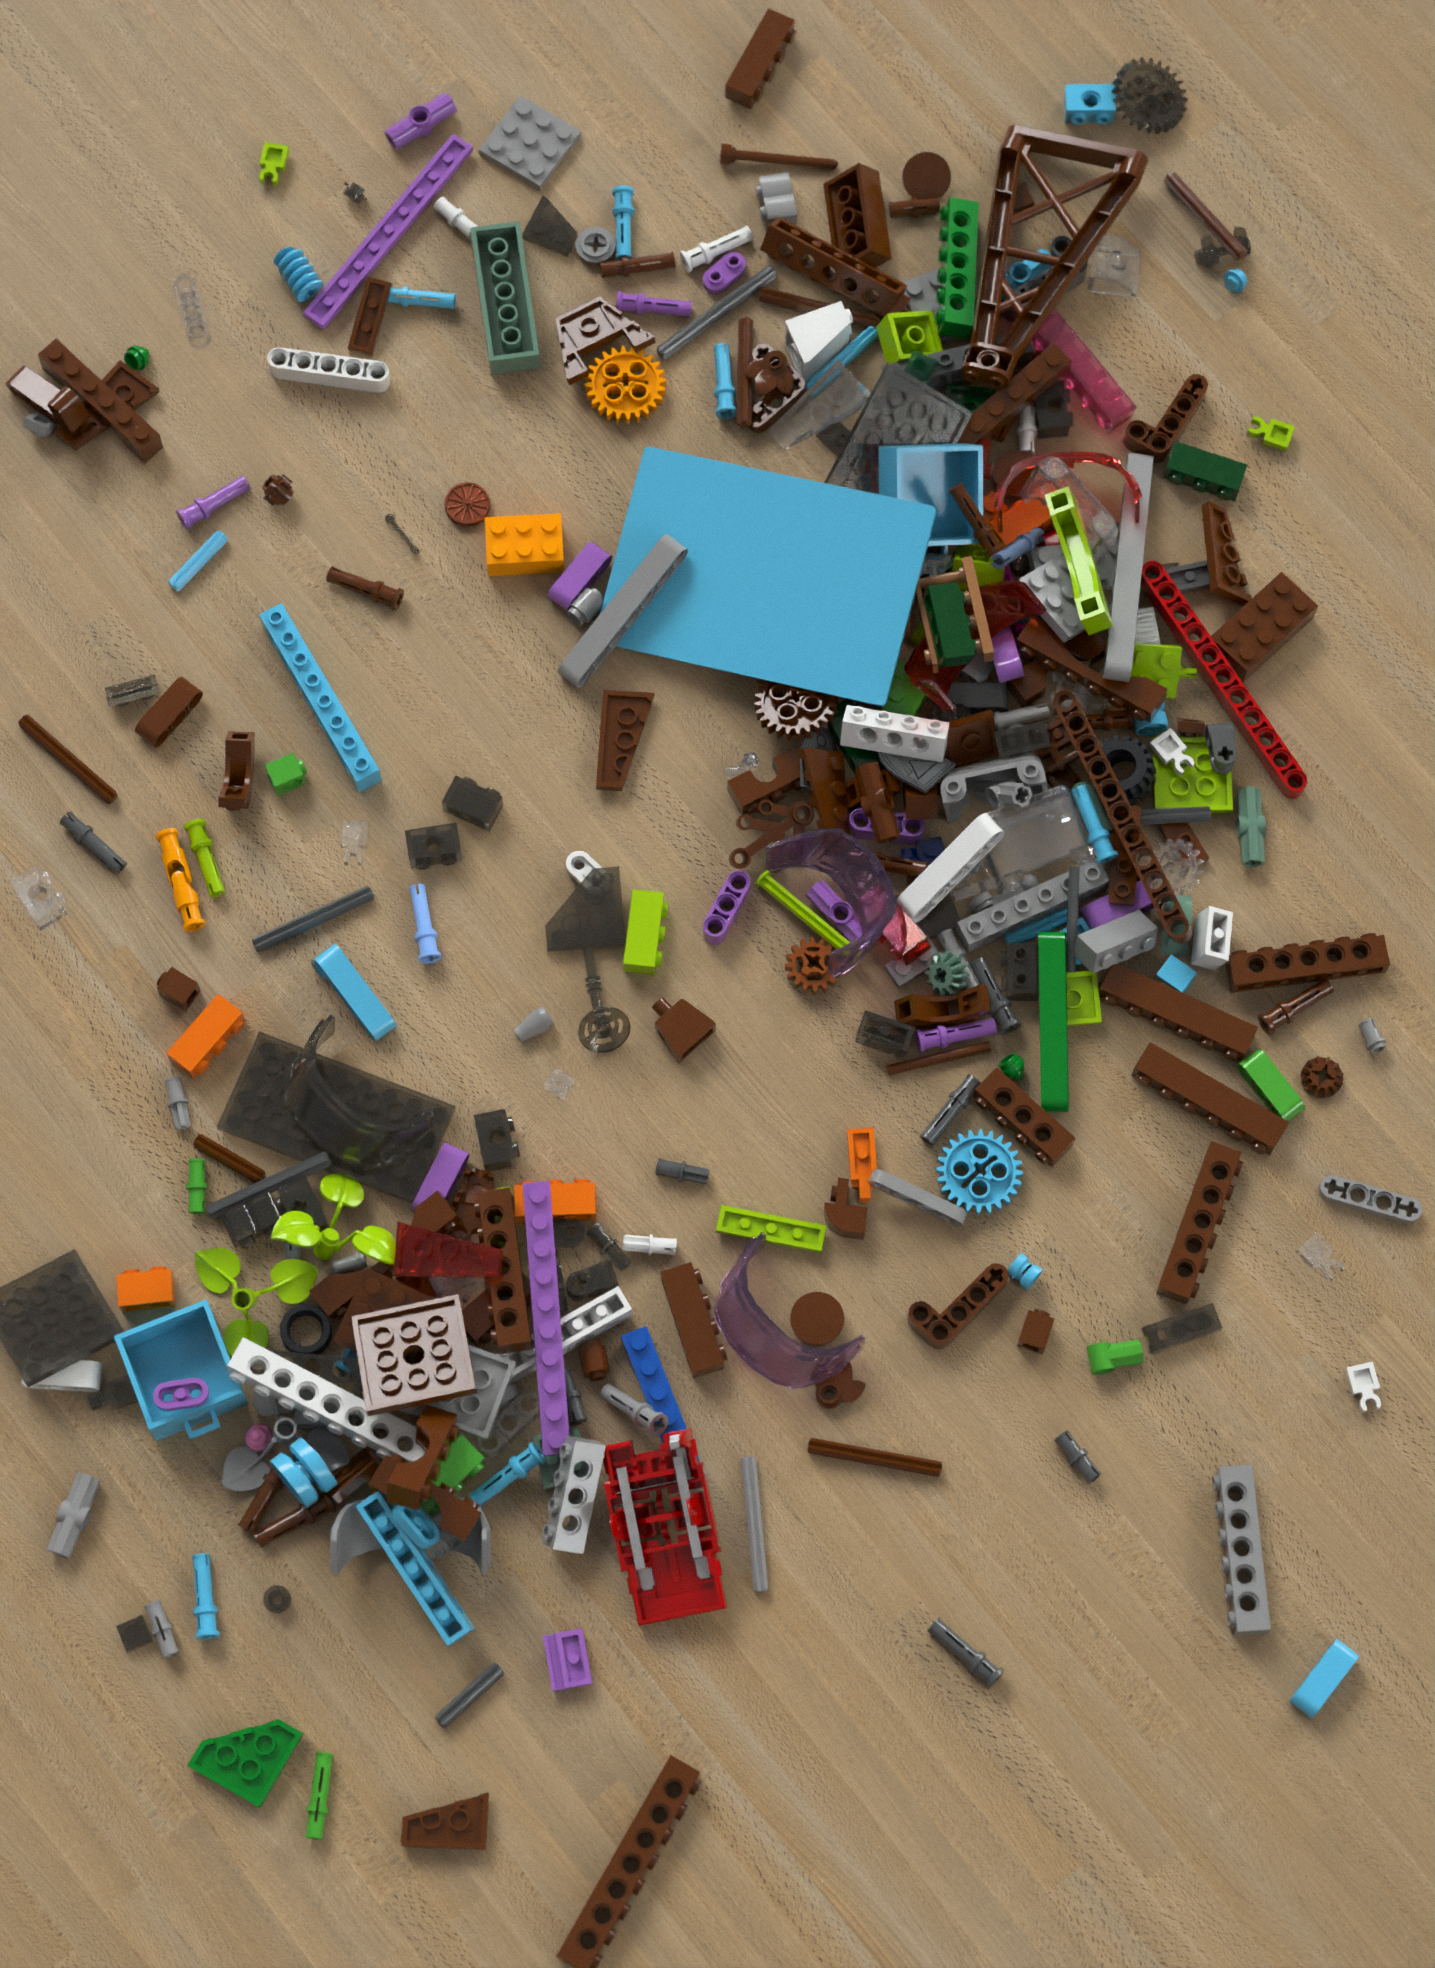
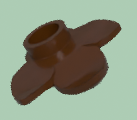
[745,351,794,397]
[812,1360,865,1409]

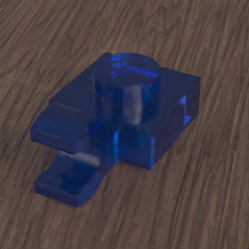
[899,836,944,865]

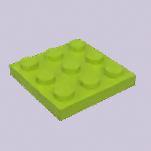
[1151,737,1233,813]

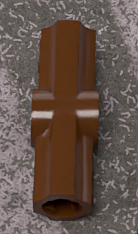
[855,762,900,844]

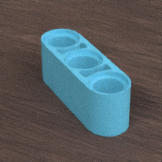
[1289,1639,1359,1719]

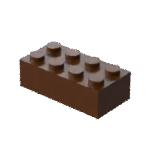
[1211,572,1318,683]

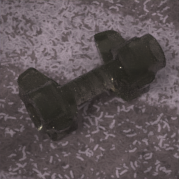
[1194,227,1251,268]

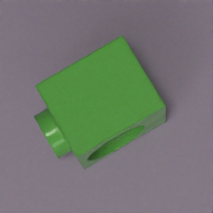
[265,753,307,796]

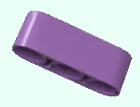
[547,541,612,611]
[989,623,1024,683]
[849,808,925,845]
[703,870,751,945]
[1080,881,1154,930]
[411,1143,470,1212]

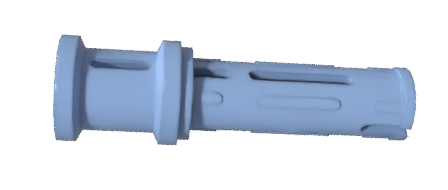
[409,884,442,964]

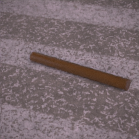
[886,1041,991,1075]

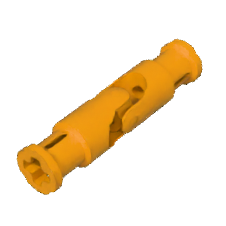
[155,828,206,932]

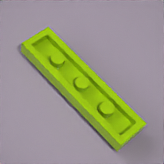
[716,1205,827,1254]

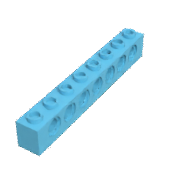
[259,603,382,793]

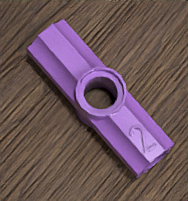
[384,92,457,150]
[806,880,875,951]

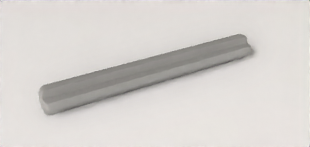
[741,1456,768,1593]

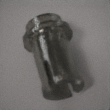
[1010,553,1030,577]

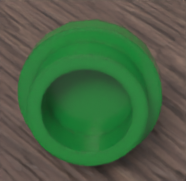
[124,345,150,370]
[998,1053,1025,1080]

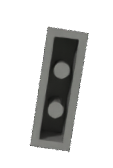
[1074,910,1158,973]

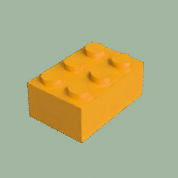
[485,513,564,576]

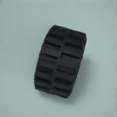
[1089,735,1156,806]

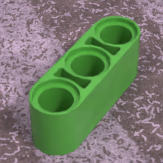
[1237,1049,1305,1121]

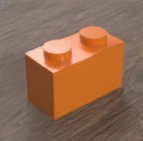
[116,1266,176,1313]

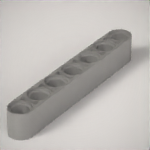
[558,534,688,688]

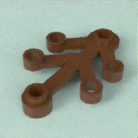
[729,799,814,873]

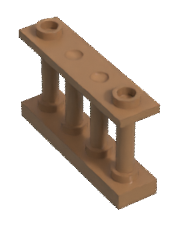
[915,556,994,673]

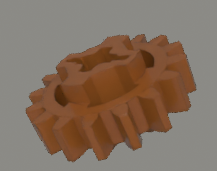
[785,937,842,995]

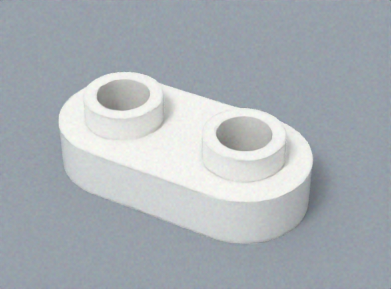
[566,851,610,897]

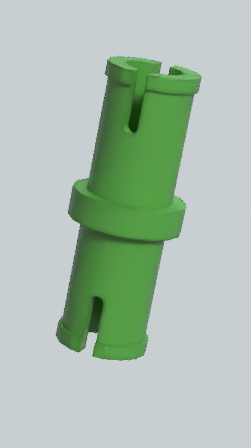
[186,1158,207,1214]

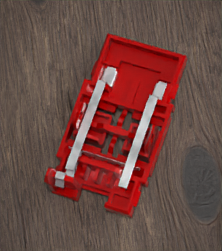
[603,1428,728,1626]

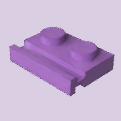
[543,1628,592,1692]

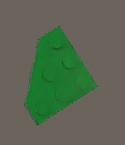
[187,1719,304,1808]

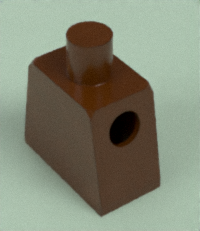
[652,997,716,1063]

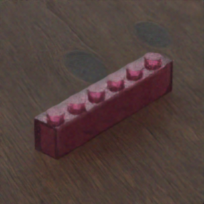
[1015,304,1137,433]

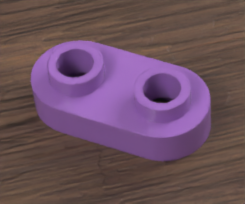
[703,252,746,294]
[153,1378,209,1411]

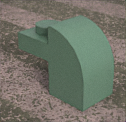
[1160,894,1192,956]

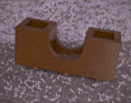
[727,746,803,815]

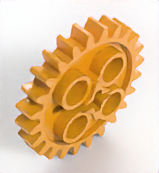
[585,346,666,424]

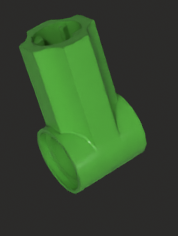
[1086,1339,1144,1375]

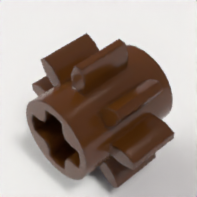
[262,474,294,506]

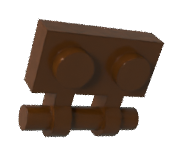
[1030,719,1095,774]

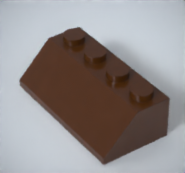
[823,163,892,268]

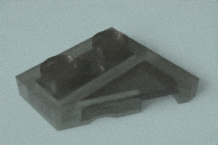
[522,196,578,257]

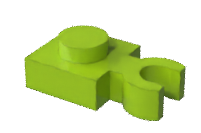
[259,142,290,187]
[1247,416,1295,452]

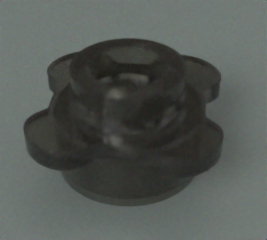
[343,182,368,204]

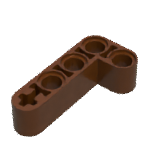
[5,365,90,435]
[1123,374,1208,463]
[907,1263,1009,1349]

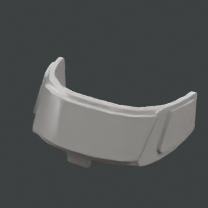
[330,1495,491,1576]

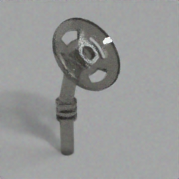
[578,947,631,1053]

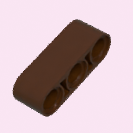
[135,677,203,748]

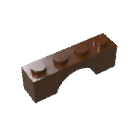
[1006,630,1107,708]
[386,1405,460,1511]
[369,1453,482,1542]

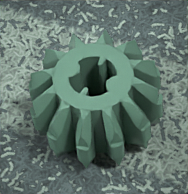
[924,951,970,996]

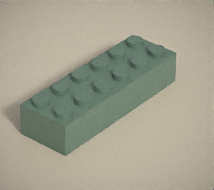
[470,221,540,375]

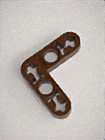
[749,343,808,433]

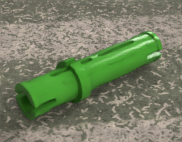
[305,1752,334,1840]

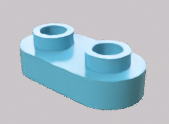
[392,1504,440,1549]

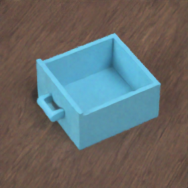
[879,444,983,561]
[114,1299,248,1441]

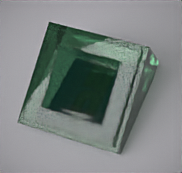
[903,350,939,384]

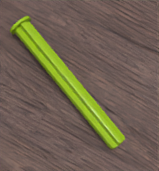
[755,870,863,963]

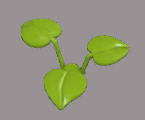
[271,1173,397,1266]
[194,1248,318,1356]

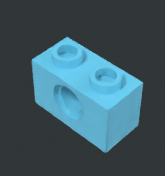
[1063,84,1116,125]

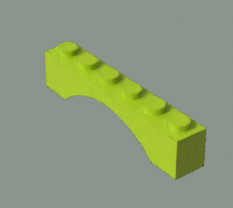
[1045,486,1113,635]

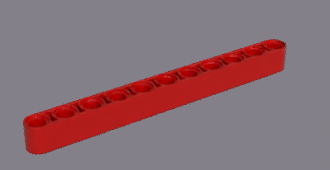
[1140,561,1307,799]

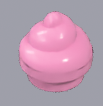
[245,1424,273,1452]

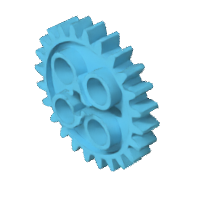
[936,1129,1023,1216]

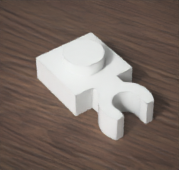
[1149,728,1195,776]
[1345,1362,1381,1413]

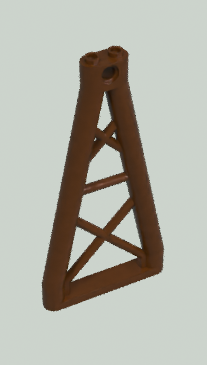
[961,125,1148,388]

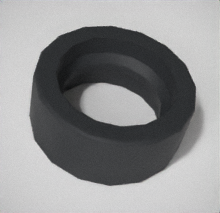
[280,1304,332,1358]

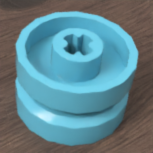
[269,1437,337,1508]

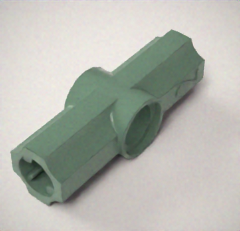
[1236,787,1266,868]

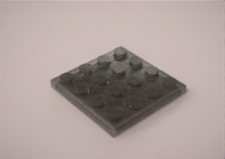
[0,1249,124,1388]

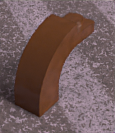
[218,731,255,811]
[894,984,990,1029]

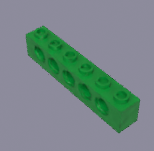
[935,197,979,340]

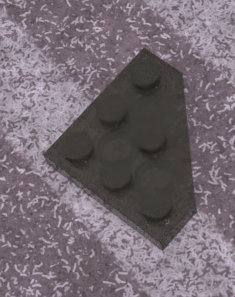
[545,866,626,952]

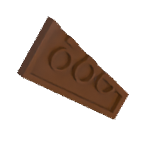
[55,360,160,451]
[596,690,655,791]
[797,748,851,856]

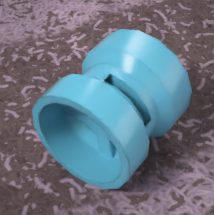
[1007,1253,1043,1291]

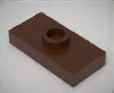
[1160,822,1209,872]

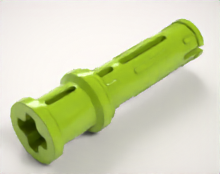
[183,818,226,898]

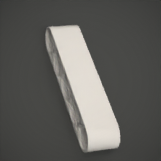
[267,347,390,393]
[896,813,1005,923]

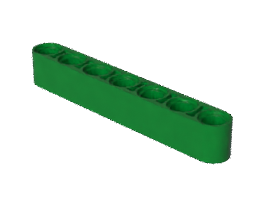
[1038,932,1069,1112]

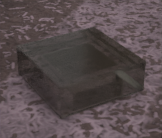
[116,1615,154,1653]

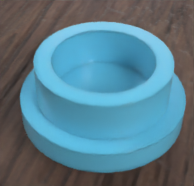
[1224,269,1247,293]

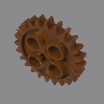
[754,680,839,741]

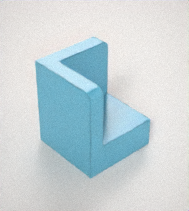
[1157,954,1197,993]

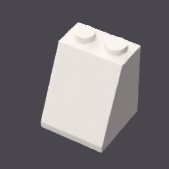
[784,301,853,382]

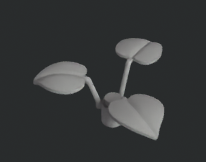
[222,1377,350,1492]

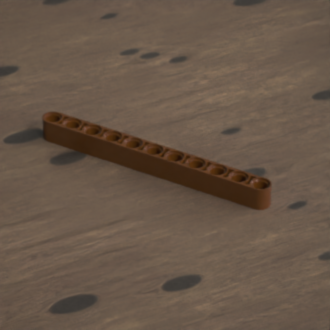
[1053,689,1193,944]

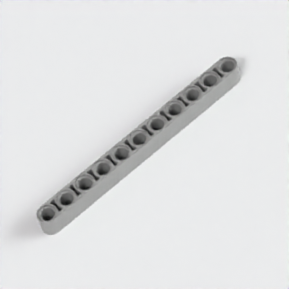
[1103,452,1153,682]

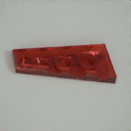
[394,1221,503,1278]

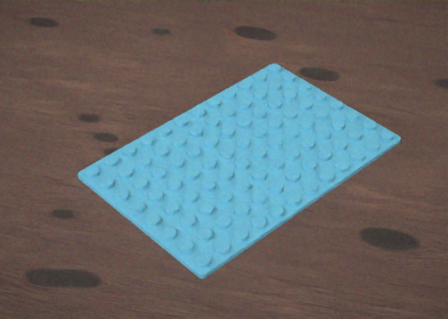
[600,447,937,706]

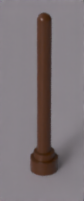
[720,143,838,169]

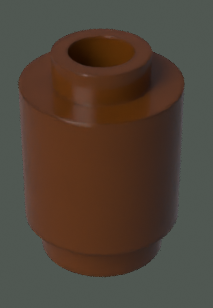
[579,1339,610,1381]

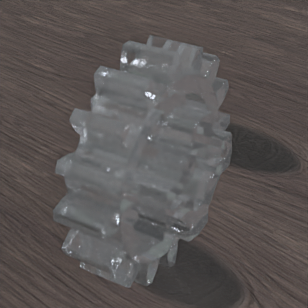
[1146,839,1204,895]

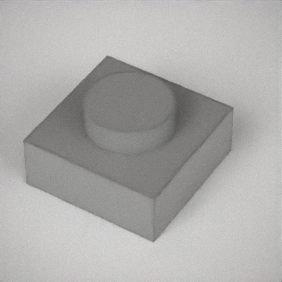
[23,411,58,436]

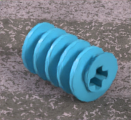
[273,247,323,302]

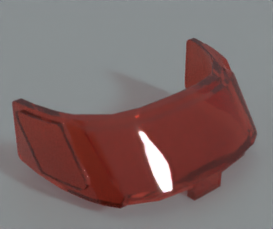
[994,451,1142,532]
[904,581,1047,712]

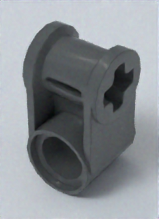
[1205,722,1237,774]

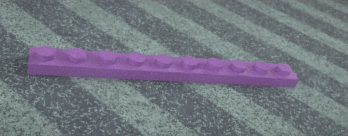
[303,134,473,330]
[522,1181,569,1456]

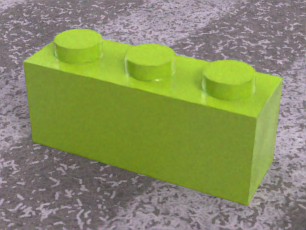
[623,889,669,975]

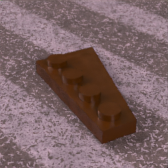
[1201,501,1252,606]

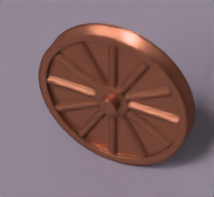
[445,482,490,526]

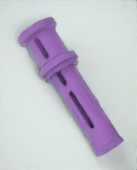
[616,291,692,317]
[176,475,251,530]
[915,1018,997,1053]

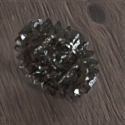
[1111,57,1188,134]

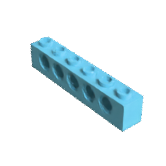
[356,1490,475,1646]

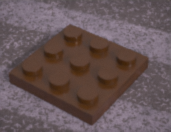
[333,1267,436,1364]

